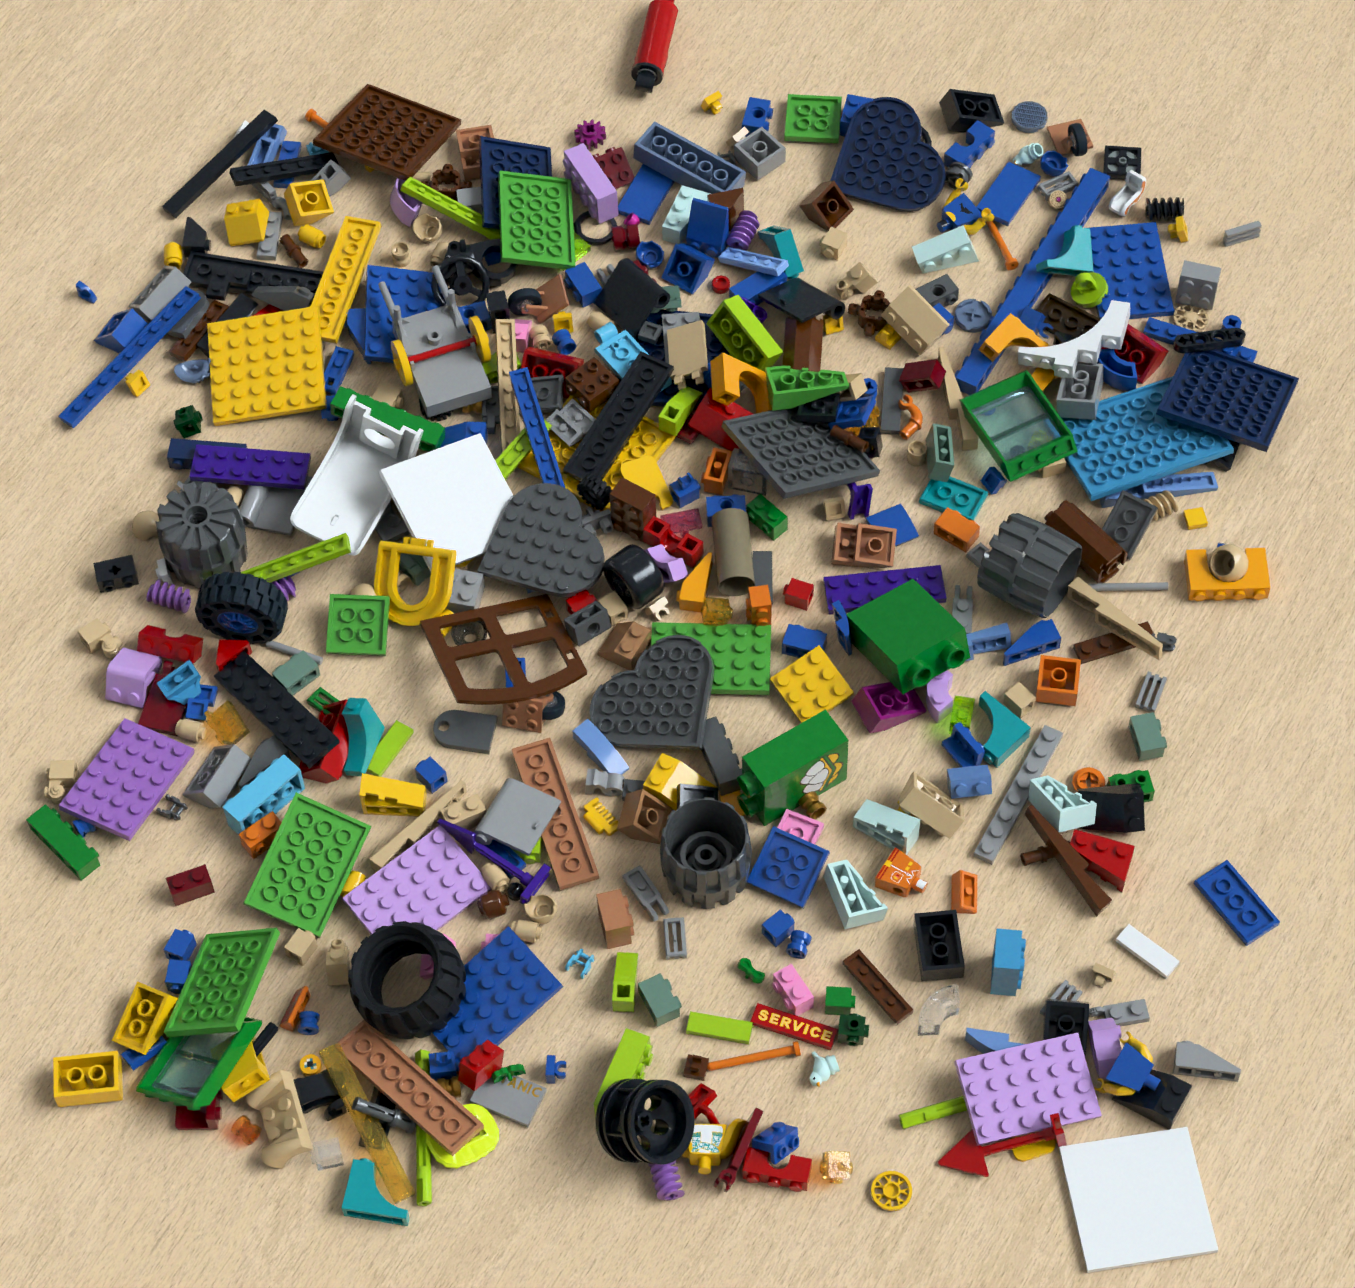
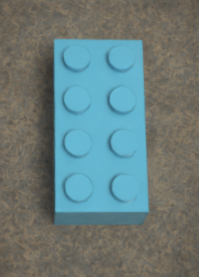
[223,754,305,835]

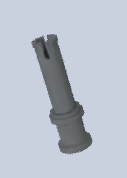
[352,1096,416,1134]

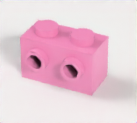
[772,964,814,1016]

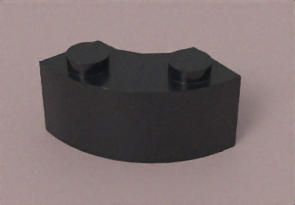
[294,1069,349,1114]

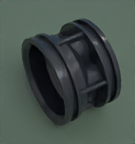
[596,1079,695,1164]

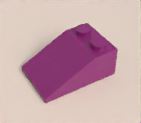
[851,682,927,733]

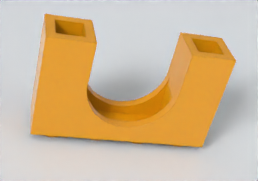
[978,313,1057,396]
[710,353,772,414]
[1184,548,1270,601]

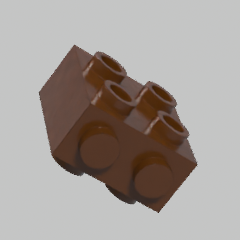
[565,357,619,412]

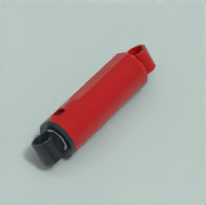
[631,0,678,94]

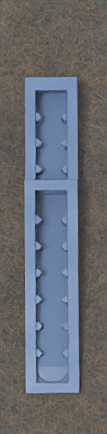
[1099,472,1218,508]
[965,622,1011,661]

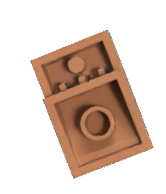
[456,125,494,180]
[831,523,897,568]

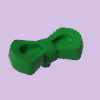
[737,958,765,984]

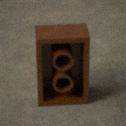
[609,477,656,543]

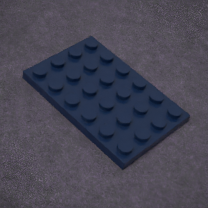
[479,136,552,230]

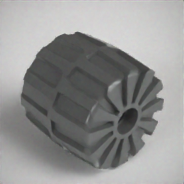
[156,482,248,588]
[977,513,1082,618]
[660,797,752,909]

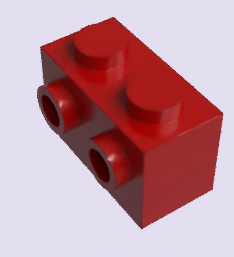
[458,1040,504,1091]

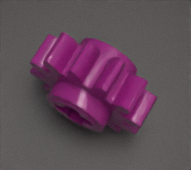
[574,119,606,150]

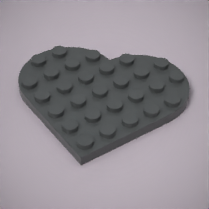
[477,483,605,597]
[590,635,714,750]

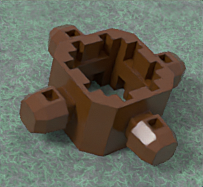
[421,164,472,201]
[848,290,890,337]

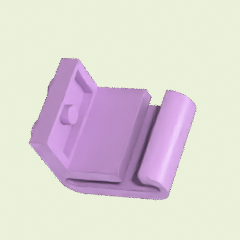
[105,648,162,708]

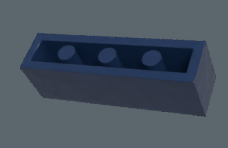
[167,438,247,470]

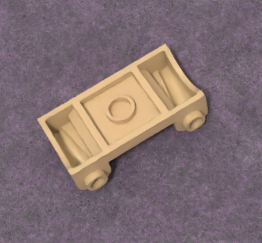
[245,1070,313,1169]

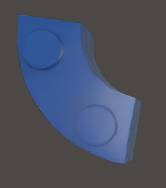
[1097,348,1137,391]

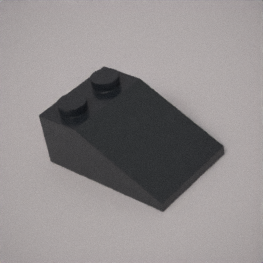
[939,89,1004,133]
[1077,783,1145,833]
[1043,998,1089,1059]
[1112,1069,1192,1130]

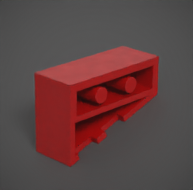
[1070,829,1135,892]

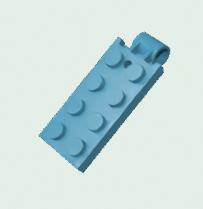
[594,322,672,391]

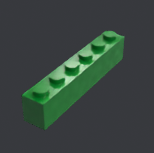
[330,386,445,452]

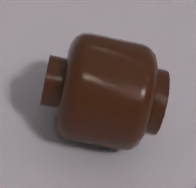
[477,889,510,919]

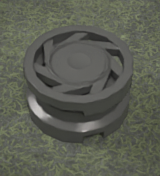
[945,162,973,190]

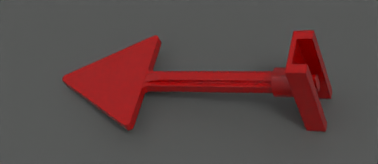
[938,1113,1067,1177]

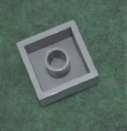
[734,127,786,180]
[1175,260,1221,310]
[445,569,485,613]

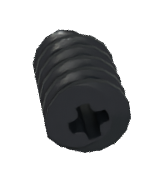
[1145,197,1184,221]

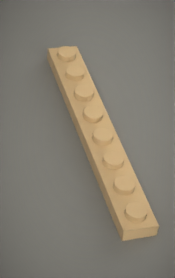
[495,319,520,454]

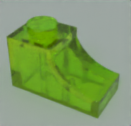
[949,695,975,734]

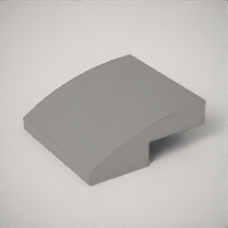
[546,398,596,447]

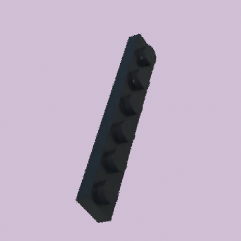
[229,152,339,187]

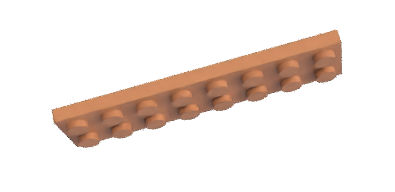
[511,738,599,891]
[334,1020,484,1157]

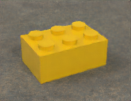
[53,1051,123,1107]

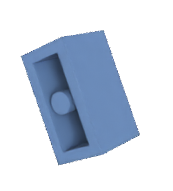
[947,765,992,799]

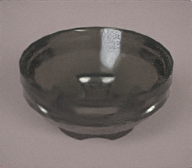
[451,621,487,646]

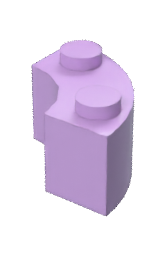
[390,178,423,227]
[645,544,688,583]
[926,670,953,723]
[1088,1018,1122,1079]

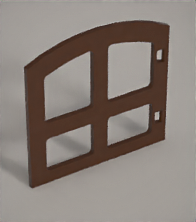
[420,594,587,705]

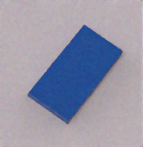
[977,161,1041,226]
[618,164,675,225]
[1194,860,1280,946]

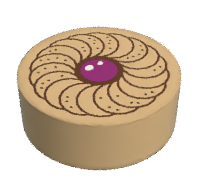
[1048,190,1067,210]

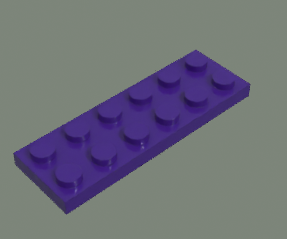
[189,444,311,490]
[823,565,947,614]

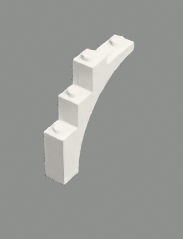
[1018,300,1130,379]

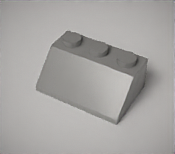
[129,266,191,322]
[183,744,251,808]

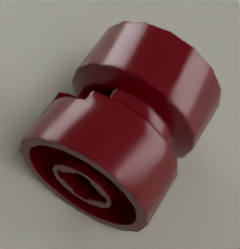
[611,224,640,251]

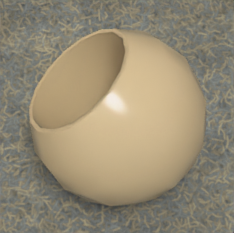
[1209,544,1249,582]

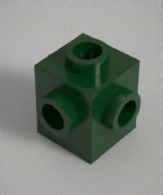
[173,405,203,439]
[838,1014,869,1046]

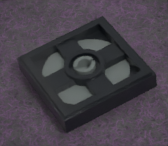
[1103,145,1141,179]

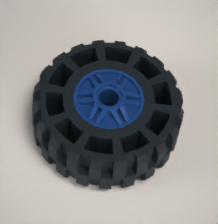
[195,572,288,644]

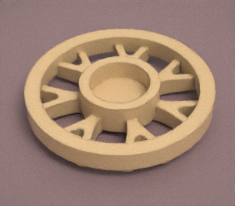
[1173,304,1209,332]

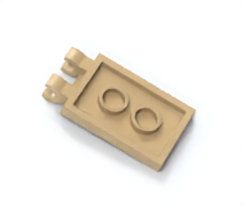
[667,320,708,390]

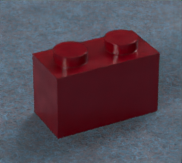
[899,359,946,393]
[166,864,215,906]

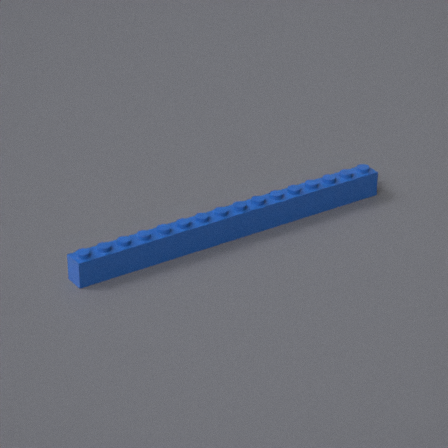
[955,168,1110,395]

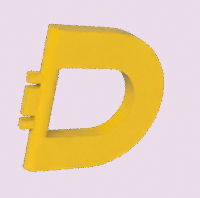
[374,537,457,626]

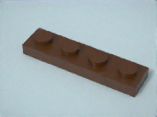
[169,300,229,362]
[1073,621,1153,664]
[843,949,913,1025]

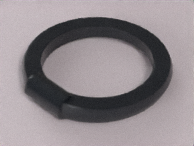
[573,211,617,245]

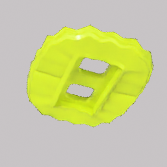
[426,1104,499,1169]

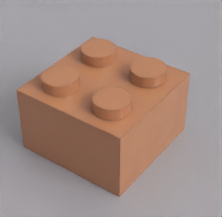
[596,889,634,949]

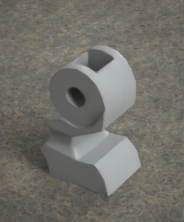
[585,769,625,797]

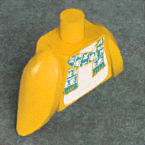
[682,1118,747,1175]

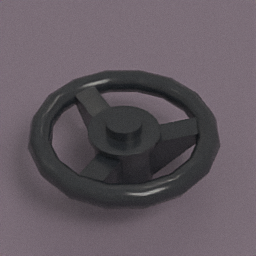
[431,254,490,307]

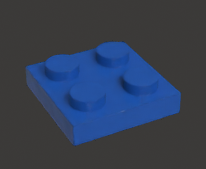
[828,396,876,430]

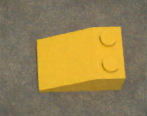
[643,753,716,810]
[112,982,178,1055]

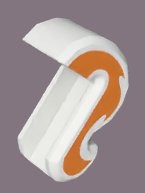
[1109,170,1146,217]

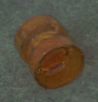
[231,1115,262,1145]

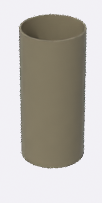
[711,508,755,596]

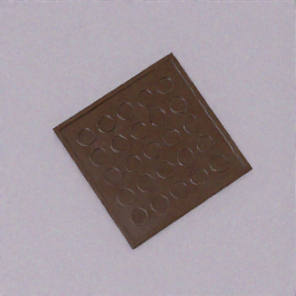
[313,84,461,181]

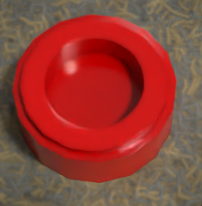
[712,275,730,294]

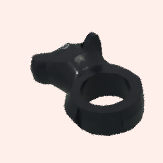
[442,239,518,286]

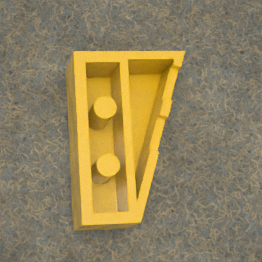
[359,773,427,817]

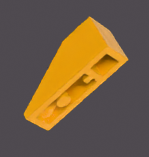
[676,552,713,613]

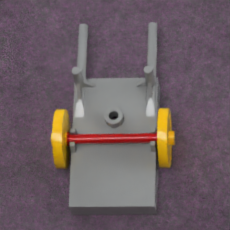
[378,265,492,417]

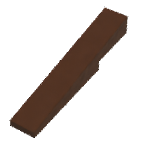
[1025,804,1112,917]

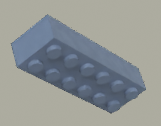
[633,121,746,194]

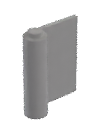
[239,476,313,536]
[474,778,561,856]

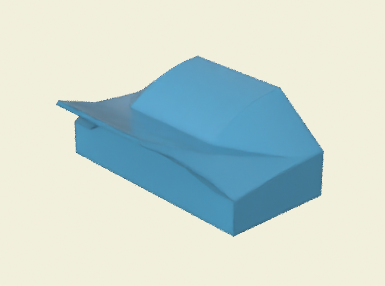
[157,660,201,705]

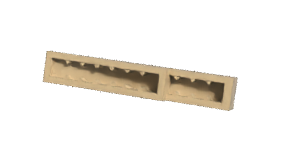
[938,347,979,451]
[1068,577,1163,660]
[369,780,467,872]

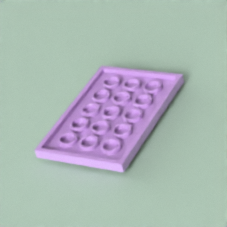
[342,825,491,935]
[954,1033,1102,1146]

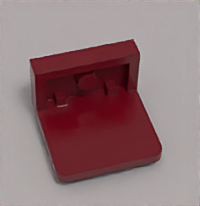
[592,147,635,189]
[175,1088,223,1130]

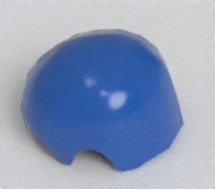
[1040,150,1069,177]
[636,241,664,269]

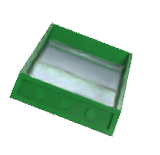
[960,370,1078,482]
[136,1016,262,1110]

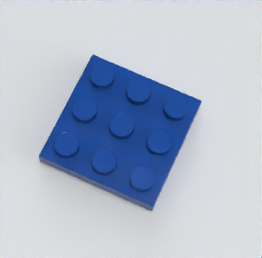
[747,826,830,909]

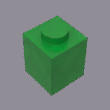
[825,986,856,1015]

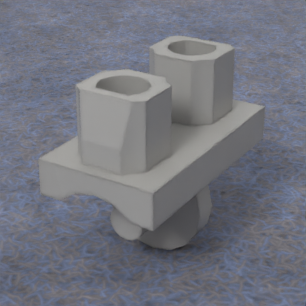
[581,507,613,536]

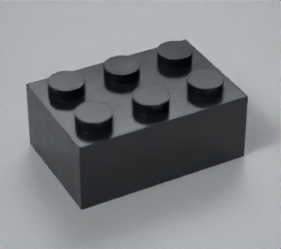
[913,910,965,982]

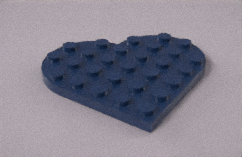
[830,97,946,212]

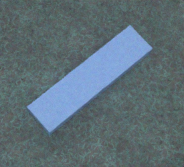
[718,247,789,276]

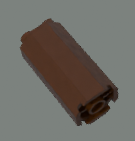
[782,317,823,372]
[1044,500,1128,583]

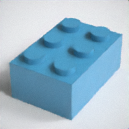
[990,928,1026,996]

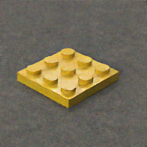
[770,645,854,723]

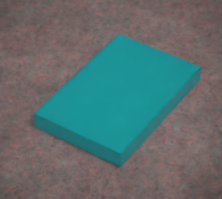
[919,476,988,521]

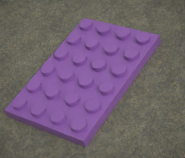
[59,718,195,841]

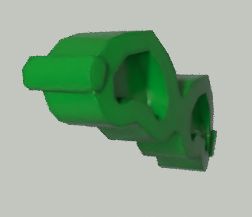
[491,1064,526,1084]

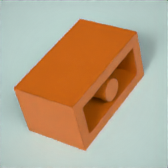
[934,507,980,553]

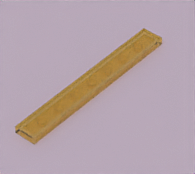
[319,1042,415,1204]

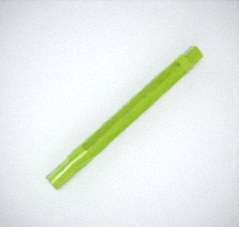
[415,1049,432,1206]
[899,1096,967,1129]

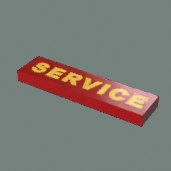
[750,1003,838,1050]

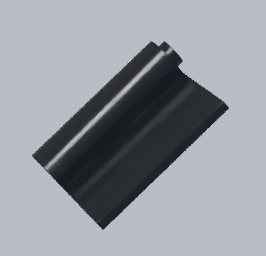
[594,258,670,339]
[758,277,845,323]

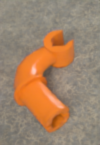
[898,394,923,440]

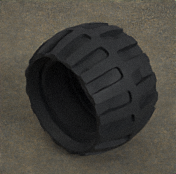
[348,921,466,1039]

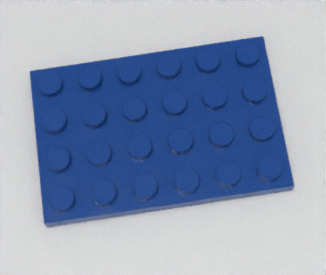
[1089,222,1174,319]
[364,265,441,363]
[432,926,563,1061]

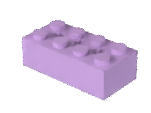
[563,143,619,224]

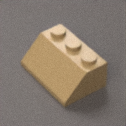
[881,284,950,355]
[899,771,965,839]

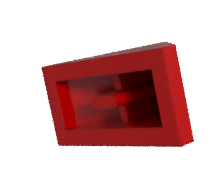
[216,640,252,672]

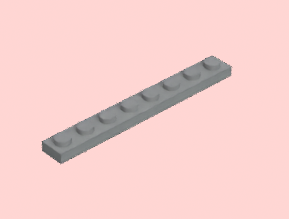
[974,725,1063,865]

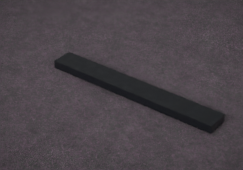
[162,109,278,218]

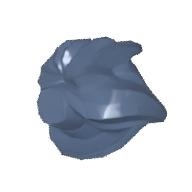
[174,358,211,384]

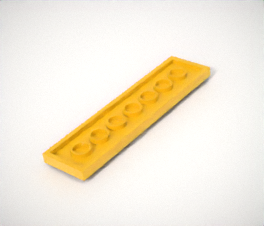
[310,216,382,344]

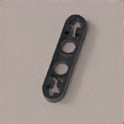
[1173,328,1246,353]

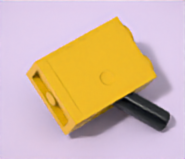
[211,1022,278,1102]

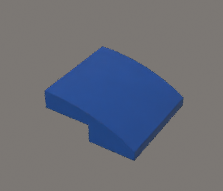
[865,503,919,547]
[832,600,852,656]

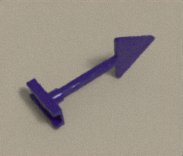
[847,482,873,520]
[437,819,551,905]

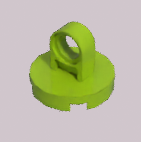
[1071,272,1108,308]

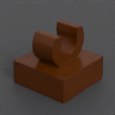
[683,1054,709,1081]

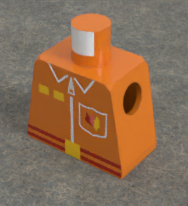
[875,847,928,897]

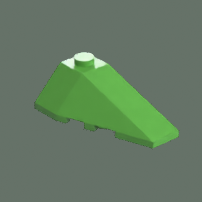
[765,365,849,411]

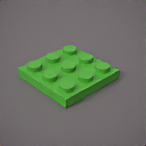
[784,94,842,143]
[326,594,390,656]

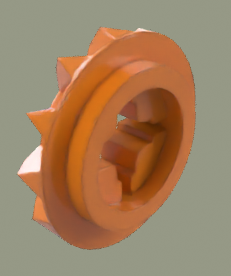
[1072,767,1105,792]

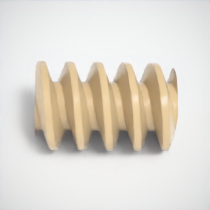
[1143,490,1178,521]

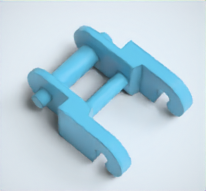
[565,948,594,979]

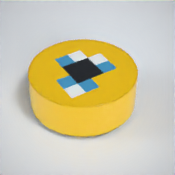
[299,1054,322,1077]

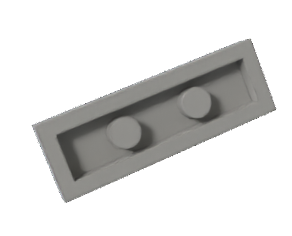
[257,212,283,261]

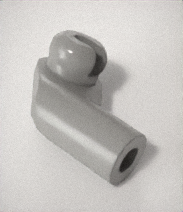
[272,197,292,220]

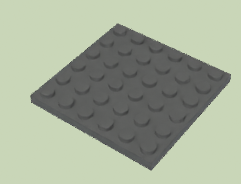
[721,406,880,499]

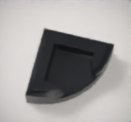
[324,1098,347,1121]

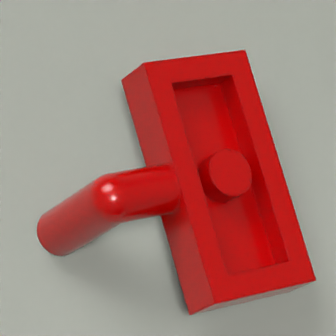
[688,1083,720,1124]

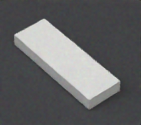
[1115,924,1180,979]

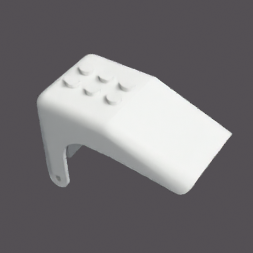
[290,394,423,556]

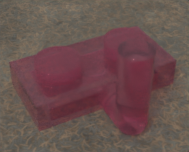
[660,508,702,538]

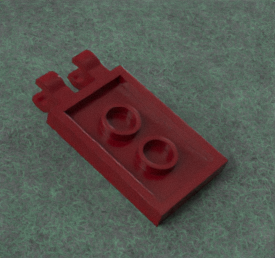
[138,660,187,736]
[714,1108,763,1192]

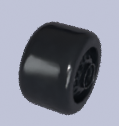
[603,544,665,610]

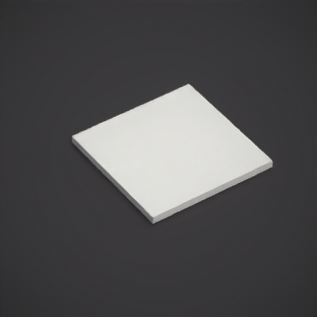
[379,433,514,572]
[1059,1127,1218,1273]

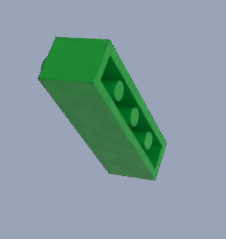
[26,804,100,881]

